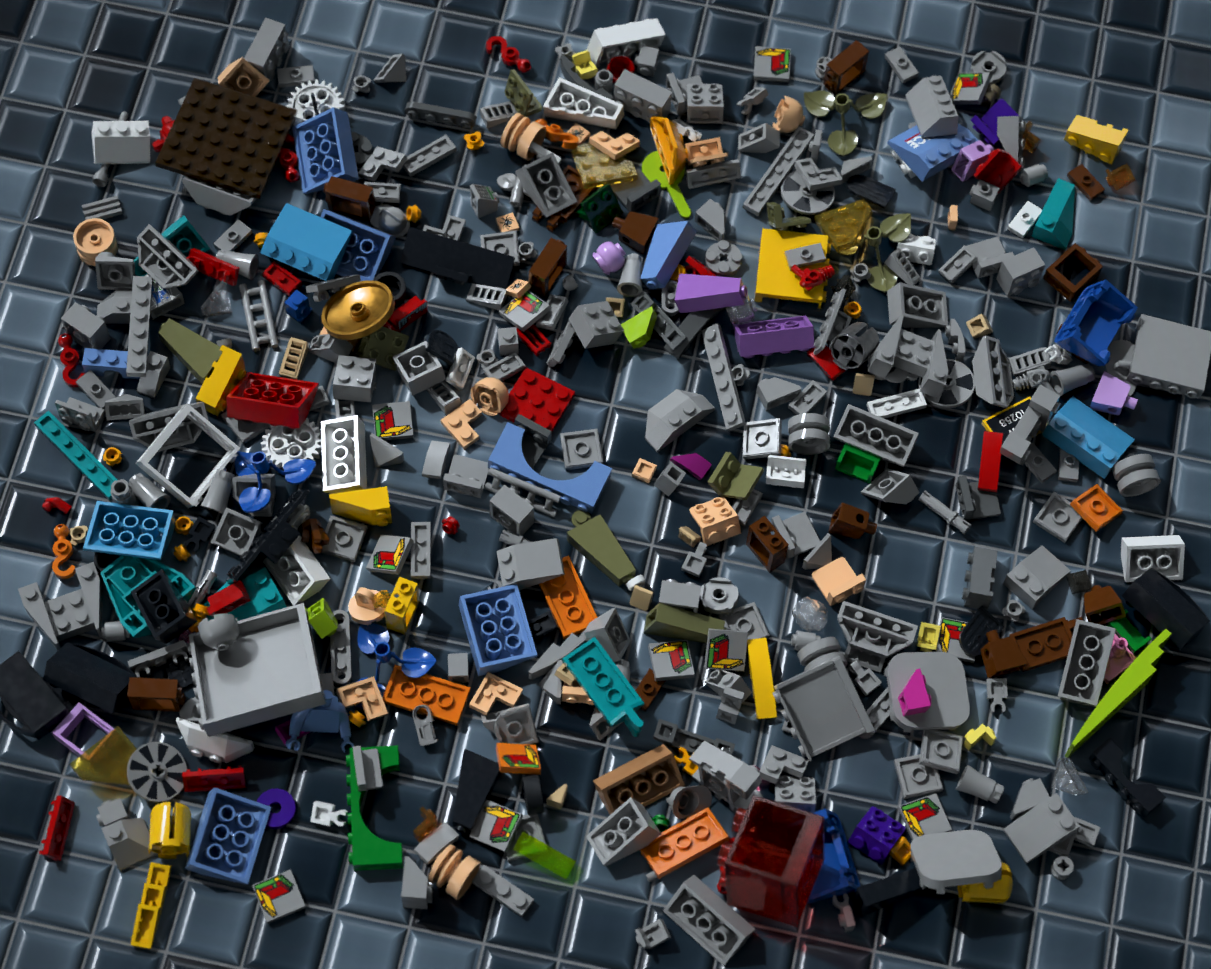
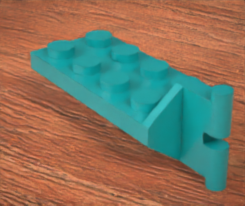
[562,637,644,737]

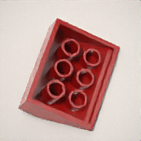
[226,372,319,429]

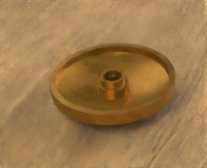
[321,280,395,340]

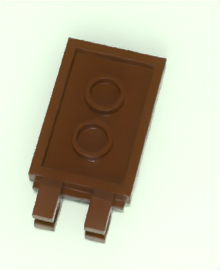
[532,165,598,232]
[1009,617,1083,672]

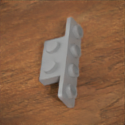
[813,288,852,355]

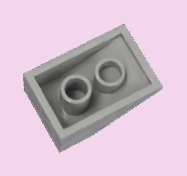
[515,152,577,217]
[887,282,948,328]
[496,538,565,591]
[1003,545,1071,609]
[1003,793,1080,864]
[586,797,661,867]

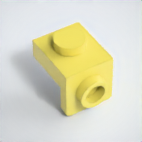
[572,50,598,80]
[916,622,941,652]
[963,723,996,751]

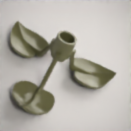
[804,91,888,156]
[828,213,911,293]

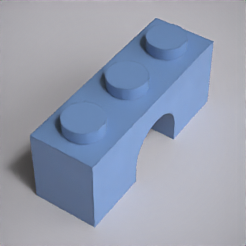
[82,348,140,379]

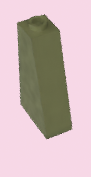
[159,318,222,384]
[567,514,636,586]
[643,603,726,643]

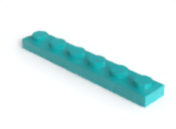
[34,411,117,501]

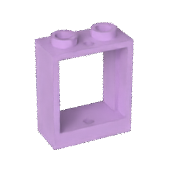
[52,702,118,767]

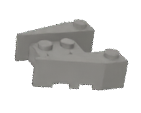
[867,315,948,398]
[999,385,1061,466]
[18,562,103,651]
[689,741,764,824]

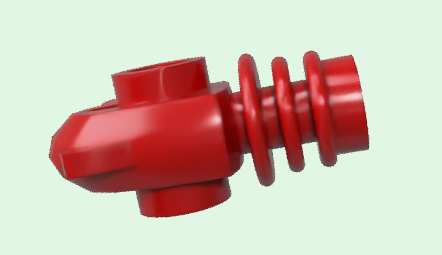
[790,265,835,291]

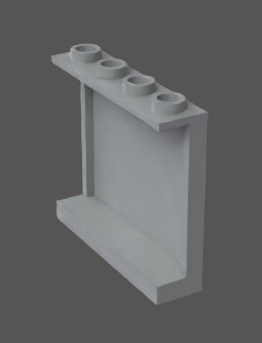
[1126,314,1211,399]
[773,655,874,761]

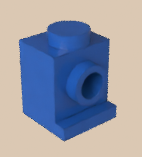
[284,289,312,323]

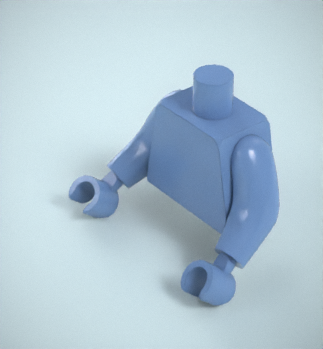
[286,690,354,752]

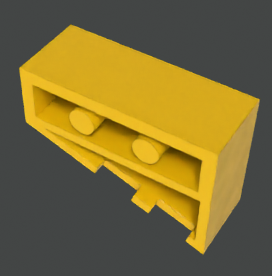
[1064,115,1128,164]
[195,345,246,416]

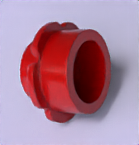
[442,516,460,534]

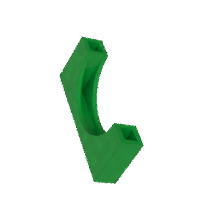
[346,745,403,871]

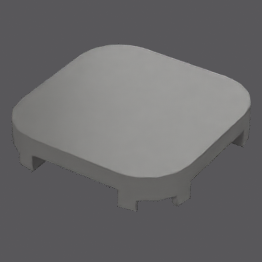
[884,652,970,733]
[911,830,1001,894]

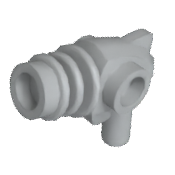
[1012,366,1056,393]

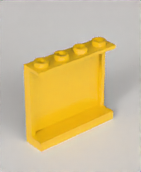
[754,228,831,309]

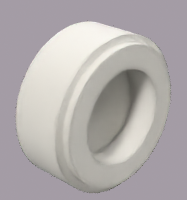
[626,575,646,591]

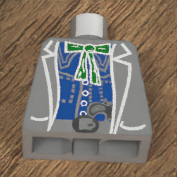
[145,274,185,319]

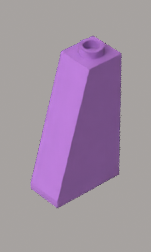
[675,274,748,313]

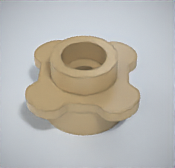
[69,525,88,546]

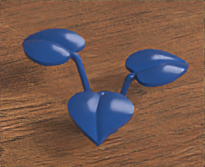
[235,451,316,513]
[354,623,436,709]

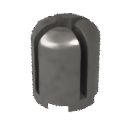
[829,322,879,370]

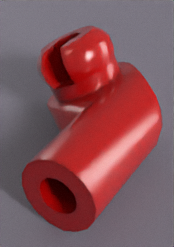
[42,497,72,514]

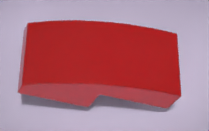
[807,345,846,381]

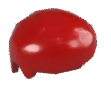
[606,55,635,83]

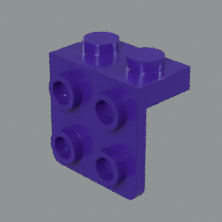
[971,99,1019,148]
[848,807,905,865]

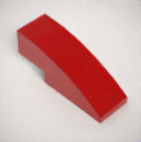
[978,431,1003,492]

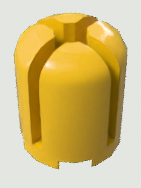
[148,802,191,859]
[958,862,1013,903]

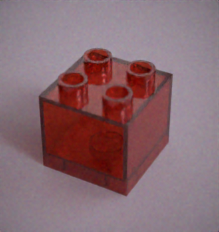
[717,795,825,927]

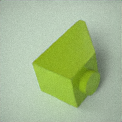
[621,306,657,349]
[307,597,338,639]

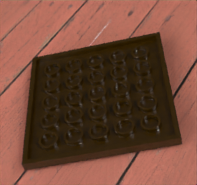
[155,78,297,199]

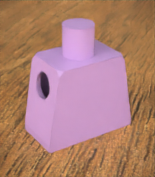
[951,140,994,182]
[1090,371,1138,415]

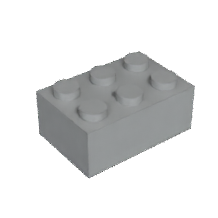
[244,18,290,86]
[614,69,672,123]

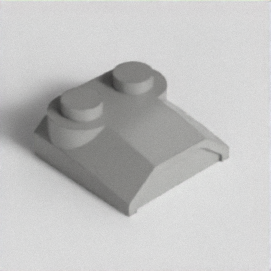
[95,252,136,290]
[211,507,262,556]

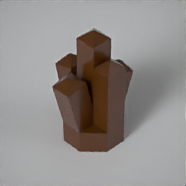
[301,518,330,554]

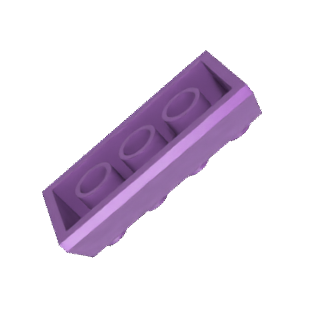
[733,315,815,358]

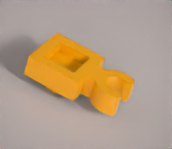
[674,747,698,776]

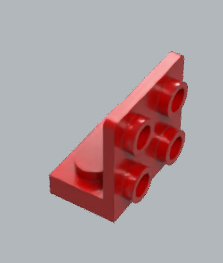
[973,148,1023,194]

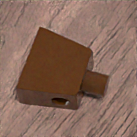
[612,211,658,255]
[828,502,877,539]
[1084,585,1126,625]
[981,630,1028,679]

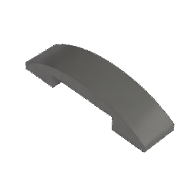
[560,55,614,101]
[631,291,688,351]
[664,307,724,359]
[653,719,735,755]

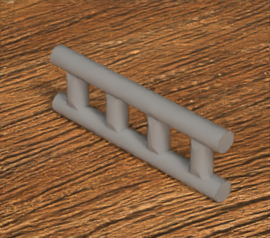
[239,280,279,352]
[484,468,561,518]

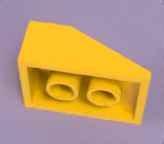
[329,486,392,526]

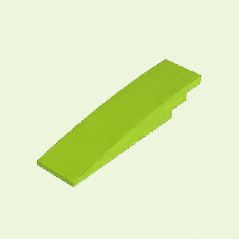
[1065,629,1172,758]

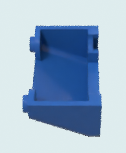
[1054,280,1138,366]
[781,808,860,903]

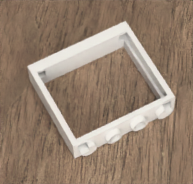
[135,403,240,508]

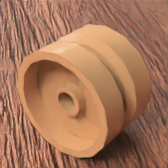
[73,218,118,266]

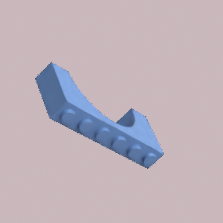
[487,422,612,514]

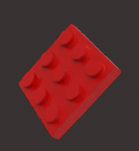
[498,367,575,434]

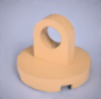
[348,587,387,625]

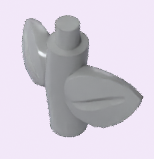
[497,165,530,208]

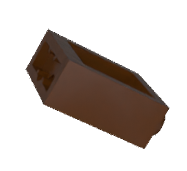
[823,40,869,95]
[324,176,376,221]
[529,238,567,297]
[1043,243,1103,302]
[746,515,789,573]
[127,677,186,712]

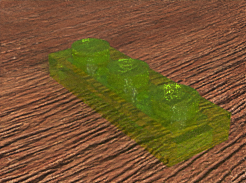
[513,832,576,880]

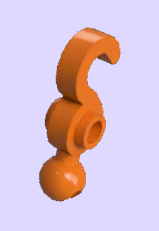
[535,118,579,149]
[52,524,76,579]

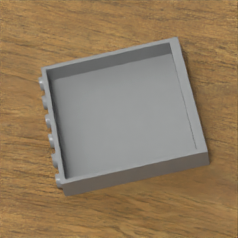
[187,603,326,737]

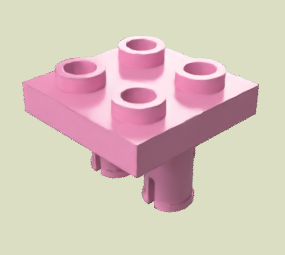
[1104,634,1136,684]

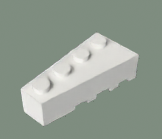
[587,18,666,68]
[543,77,624,129]

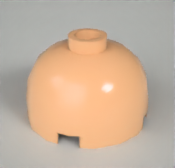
[773,96,805,133]
[471,377,509,416]

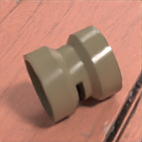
[981,83,1001,108]

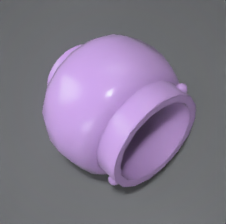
[592,241,626,275]

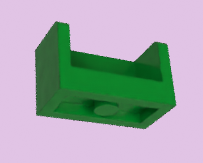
[835,443,881,484]
[1107,609,1152,656]

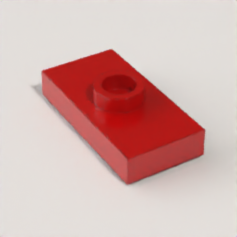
[262,261,303,297]

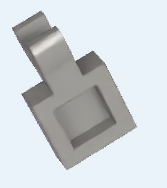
[737,87,769,114]
[681,542,707,578]
[848,661,882,696]
[832,893,855,932]

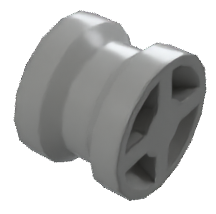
[815,57,832,79]
[1051,856,1074,880]

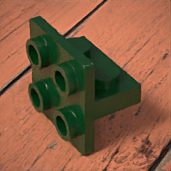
[576,184,623,233]

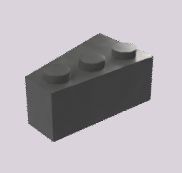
[962,547,998,610]

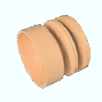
[500,113,546,161]
[428,844,481,899]

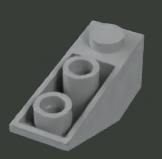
[997,116,1025,172]

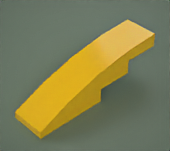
[747,638,777,719]
[130,862,172,949]

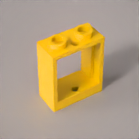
[384,577,420,635]

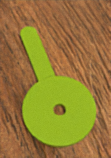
[642,151,691,219]

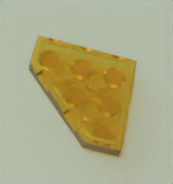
[571,143,637,189]
[814,199,872,253]
[69,726,156,785]

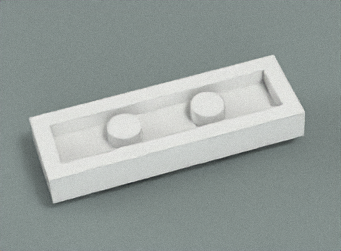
[867,389,927,418]

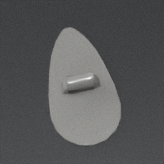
[1105,340,1137,397]

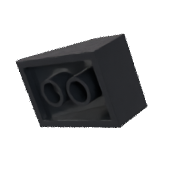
[131,569,198,644]

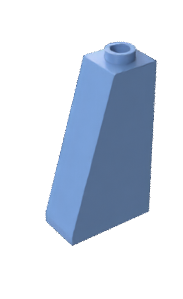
[640,221,696,290]

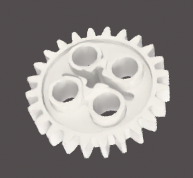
[286,79,345,126]
[261,418,322,471]

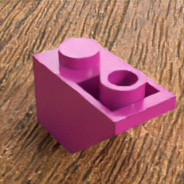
[898,669,932,716]

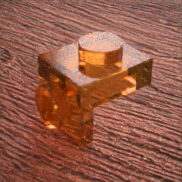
[1022,121,1040,153]
[1105,163,1136,191]
[413,807,437,842]

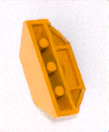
[650,116,688,185]

